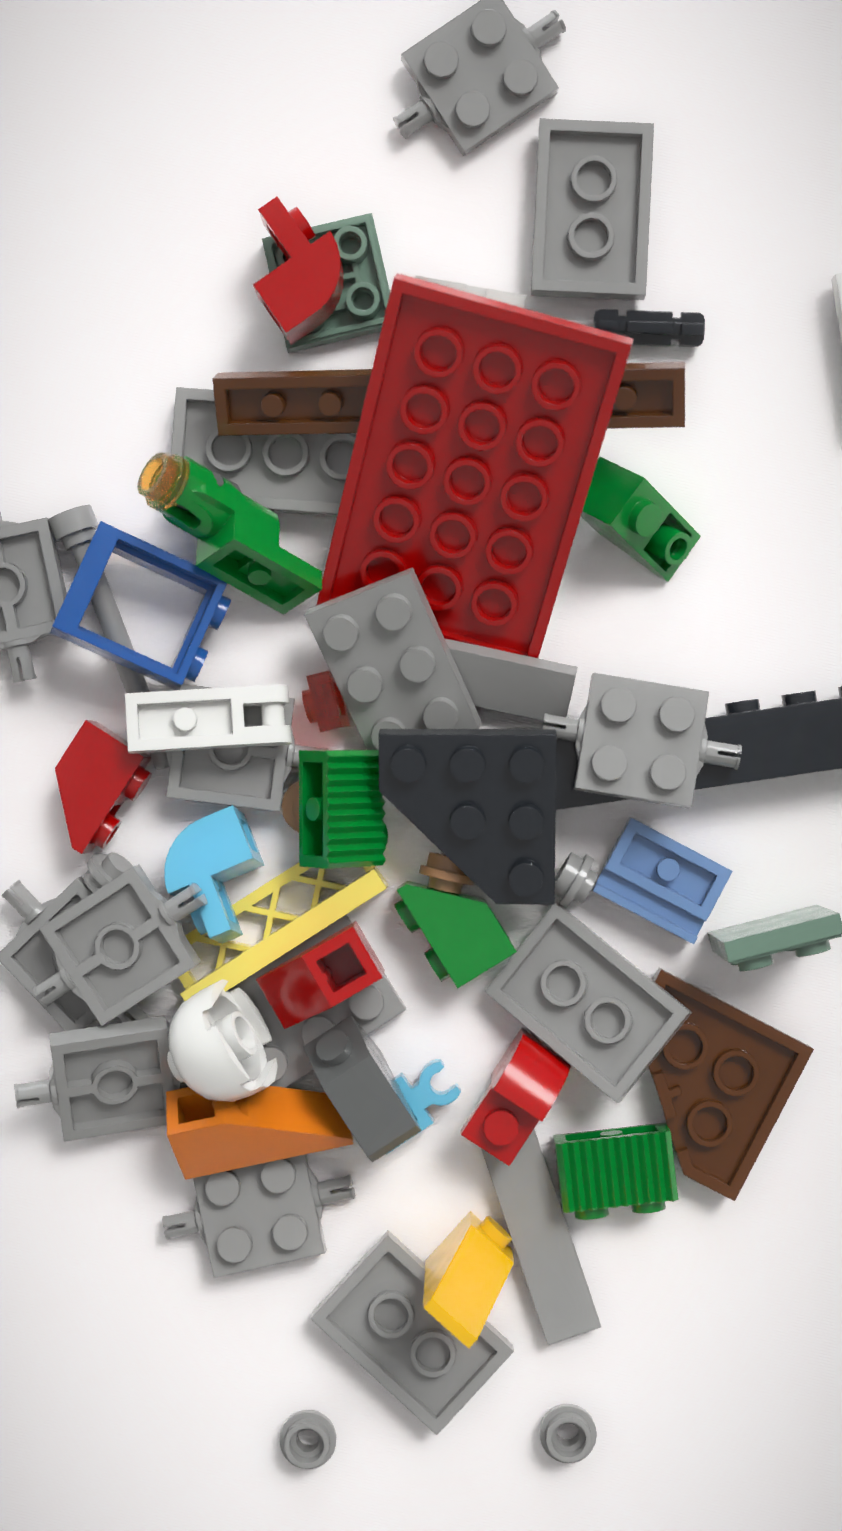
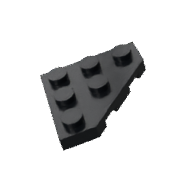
[379,729,557,905]

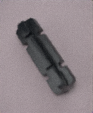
[593,309,705,347]

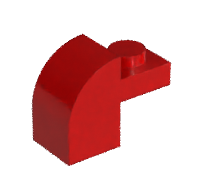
[253,196,344,345]
[460,1028,571,1166]

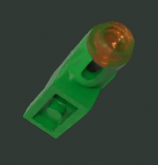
[137,452,322,615]

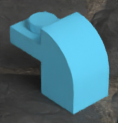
[164,805,265,944]

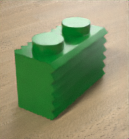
[299,750,388,869]
[553,1122,679,1220]

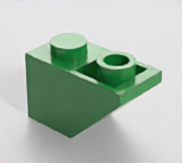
[581,456,701,582]
[394,881,517,988]

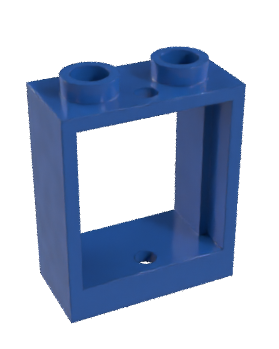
[50,521,231,690]

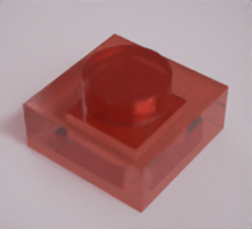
[302,671,351,732]

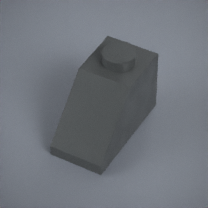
[303,1016,421,1163]

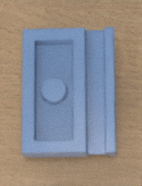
[591,817,733,944]

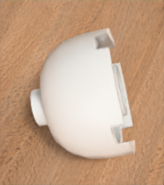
[167,979,278,1102]

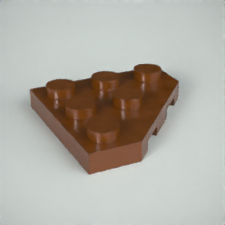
[649,968,814,1201]

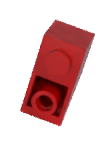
[55,720,152,854]
[256,921,385,1029]

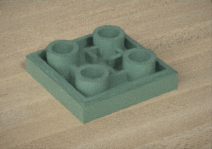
[261,213,390,353]
[708,905,842,971]

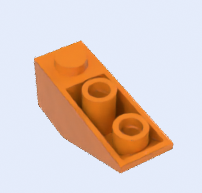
[166,1086,354,1180]

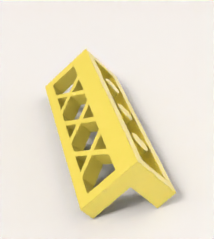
[178,862,388,1001]

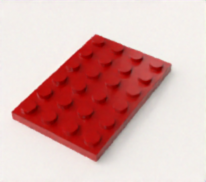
[316,273,633,658]

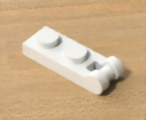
[125,684,292,754]

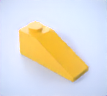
[423,1211,514,1349]

